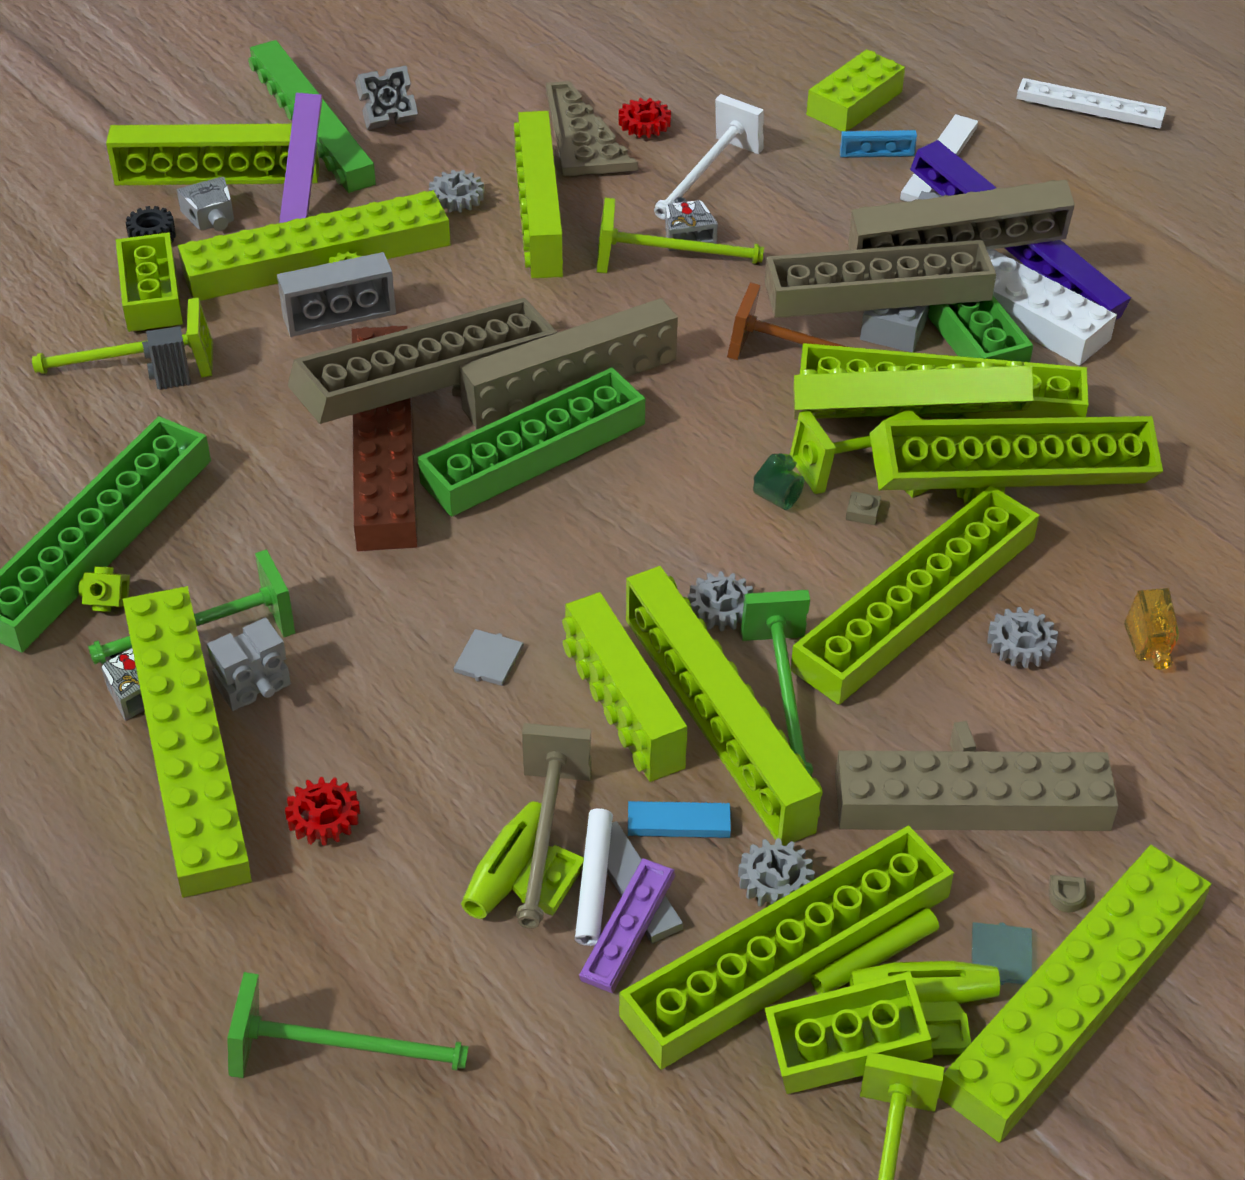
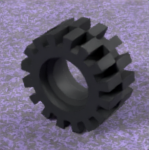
[125,206,176,243]

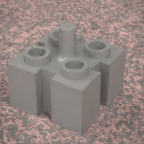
[355,66,418,130]
[207,617,291,711]

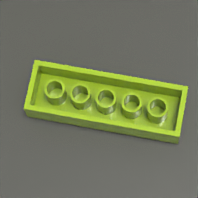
[562,592,687,782]

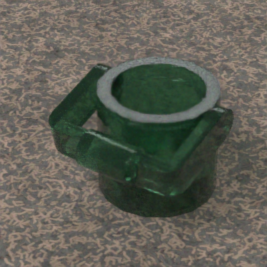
[753,453,805,510]

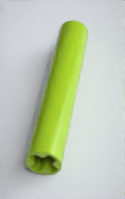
[810,908,939,994]

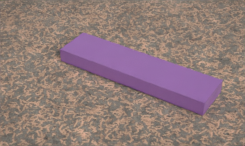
[579,858,675,994]

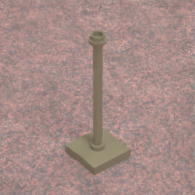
[516,723,592,928]

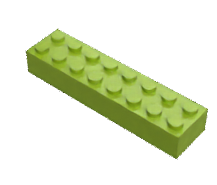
[514,111,563,278]
[106,123,320,185]
[793,361,1034,420]

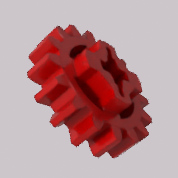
[618,98,671,138]
[285,777,361,846]

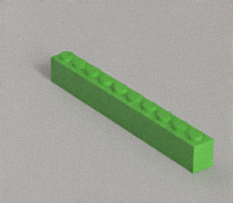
[248,40,376,193]

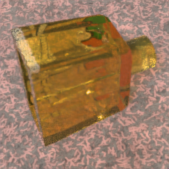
[1124,588,1179,670]

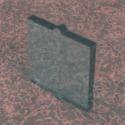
[971,922,1032,985]

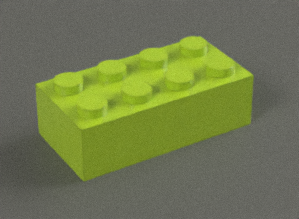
[806,49,905,132]
[115,232,183,332]
[765,971,933,1094]

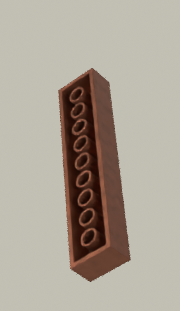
[352,326,417,551]

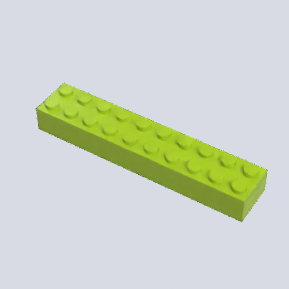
[177,190,451,301]
[800,343,1089,419]
[870,416,1163,491]
[791,485,1039,705]
[626,566,823,846]
[123,586,252,898]
[619,825,954,1070]
[938,845,1212,1143]

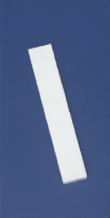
[900,114,978,202]

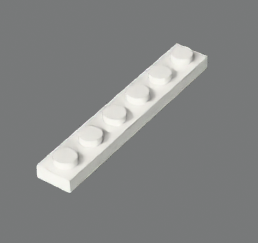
[1016,78,1167,129]

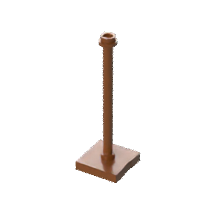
[727,282,847,360]

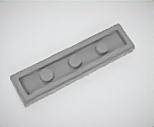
[586,821,683,944]

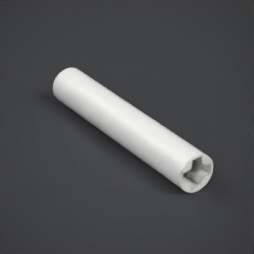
[575,809,613,946]

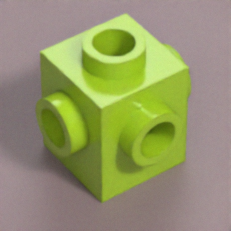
[78,566,130,612]

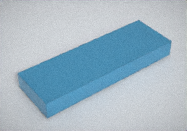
[840,130,917,157]
[628,801,731,838]

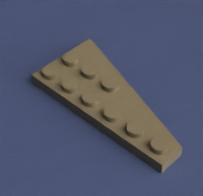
[546,81,638,176]

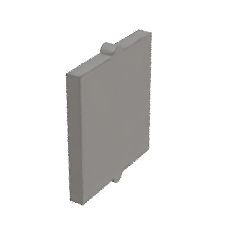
[454,629,523,686]

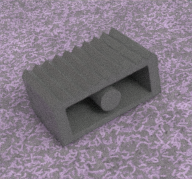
[142,326,191,390]

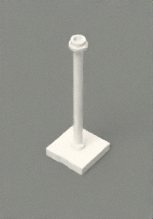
[654,94,764,220]

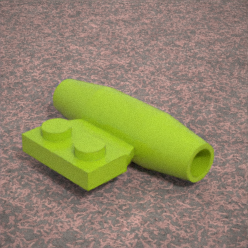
[461,801,584,919]
[850,961,1000,1055]

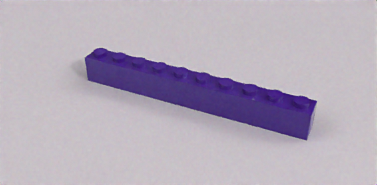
[910,140,1131,321]

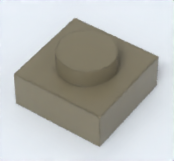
[846,491,881,525]

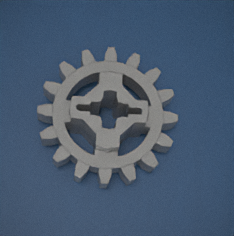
[429,170,484,213]
[688,571,753,631]
[987,607,1058,668]
[738,838,815,907]

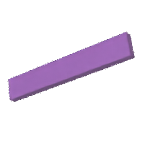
[279,93,322,223]

